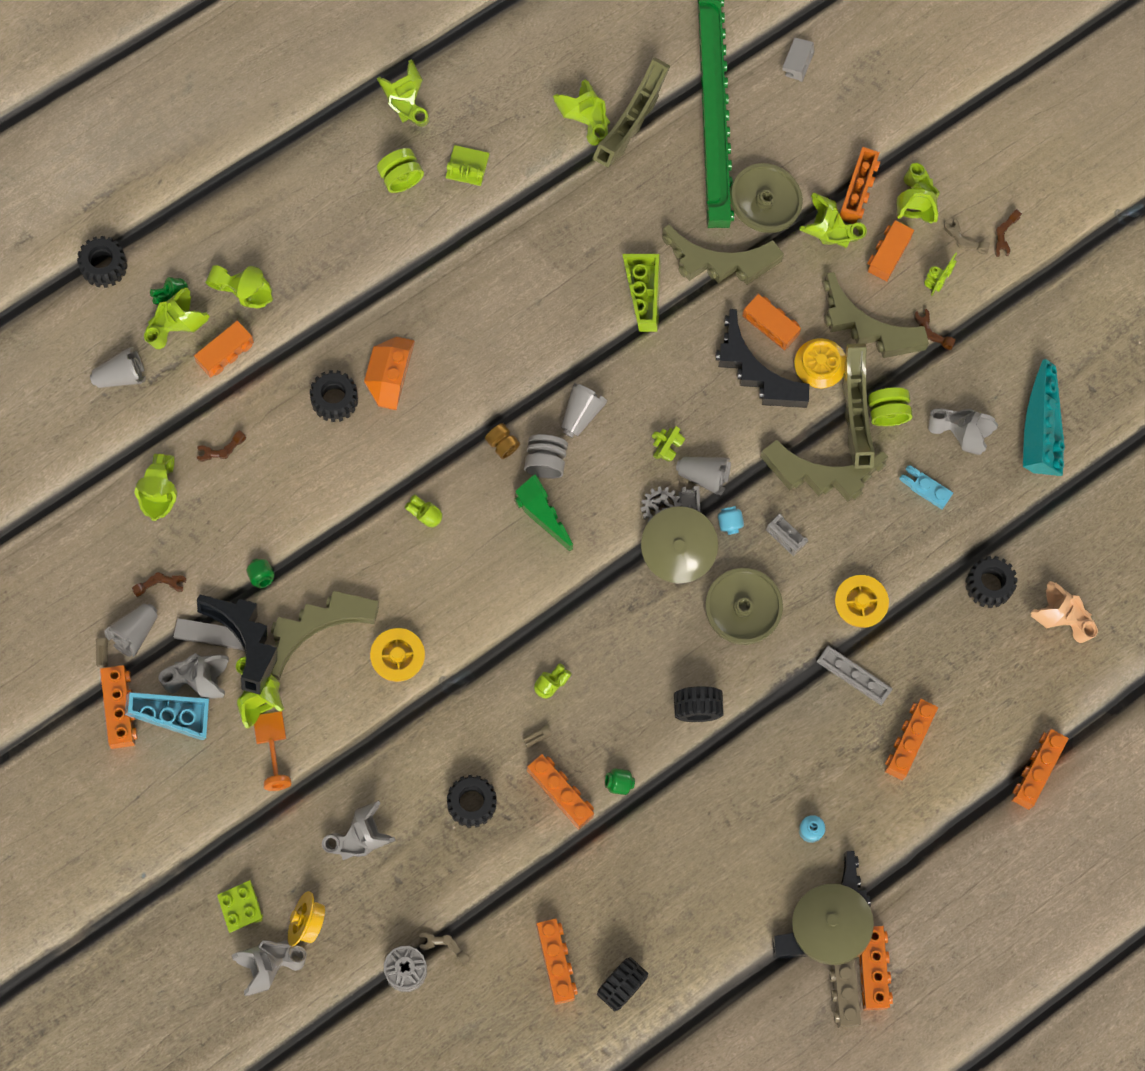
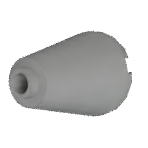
[90,347,146,388]
[561,383,607,438]
[676,457,731,495]
[104,604,158,657]

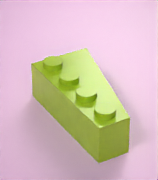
[622,254,661,332]

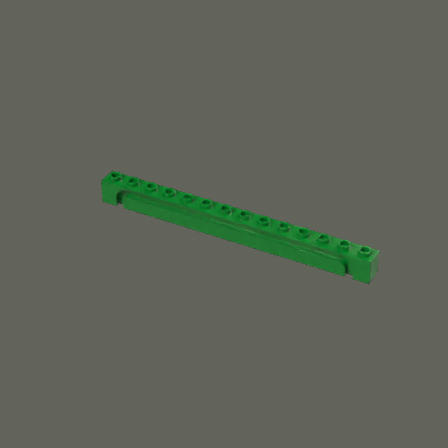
[698,0,734,228]

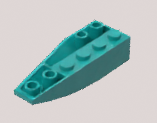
[1023,359,1065,476]

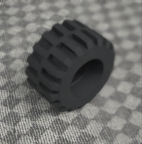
[77,236,128,288]
[310,370,358,422]
[965,556,1018,608]
[674,686,724,722]
[447,775,497,828]
[597,957,649,1012]

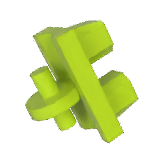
[652,426,685,462]

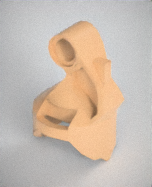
[1031,581,1098,643]

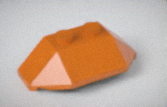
[364,336,415,410]

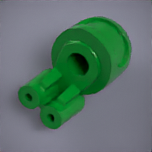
[150,277,189,305]

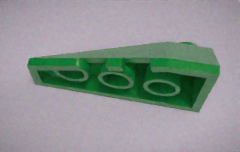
[514,474,573,551]

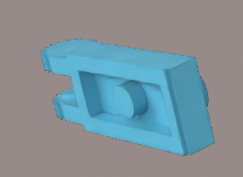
[900,465,953,510]

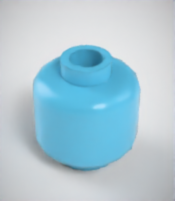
[718,506,744,535]
[799,815,825,843]

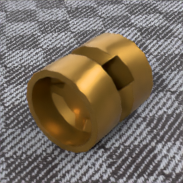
[485,423,520,459]

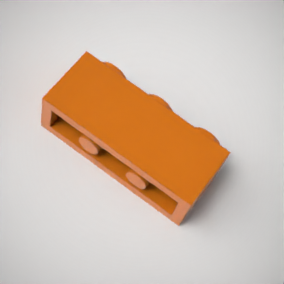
[867,220,915,282]
[742,294,801,351]
[194,320,254,378]

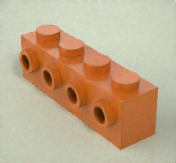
[840,147,881,224]
[100,665,138,749]
[885,699,938,781]
[1012,729,1069,810]
[527,754,594,830]
[536,919,578,1005]
[859,926,893,1010]

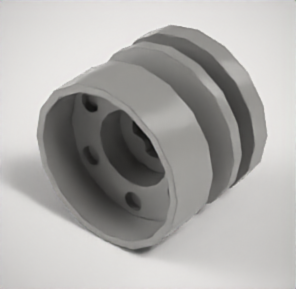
[524,434,568,479]
[384,946,427,992]

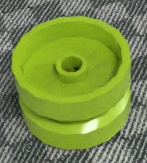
[377,148,424,193]
[868,387,913,427]

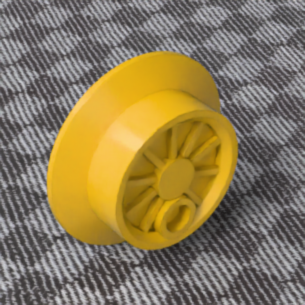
[794,338,846,389]
[835,575,889,628]
[370,628,425,682]
[288,891,325,946]

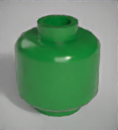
[246,559,274,588]
[605,768,635,795]

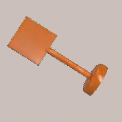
[254,711,292,791]

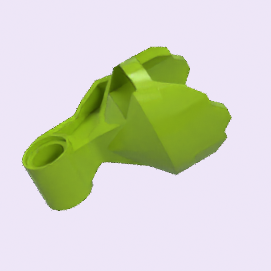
[377,59,429,127]
[553,79,610,146]
[896,163,940,224]
[799,193,867,248]
[205,265,273,308]
[144,288,210,350]
[134,454,178,521]
[236,657,284,729]

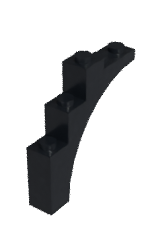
[715,309,810,408]
[197,594,277,695]
[772,851,871,958]

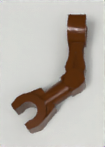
[995,209,1022,257]
[914,309,956,351]
[197,430,247,462]
[132,572,187,597]

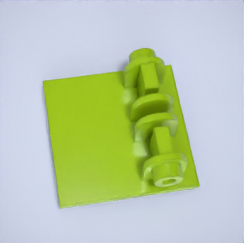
[445,145,490,186]
[924,252,957,296]
[217,880,263,933]

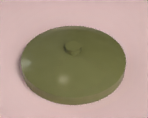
[730,163,803,233]
[641,506,718,583]
[705,568,783,645]
[792,884,874,965]

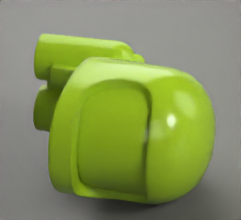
[404,494,443,528]
[534,663,572,699]

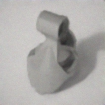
[928,408,998,455]
[158,653,229,699]
[322,800,396,860]
[232,940,307,996]

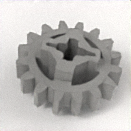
[641,486,682,522]

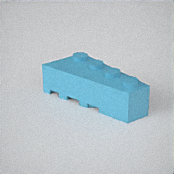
[125,692,209,740]

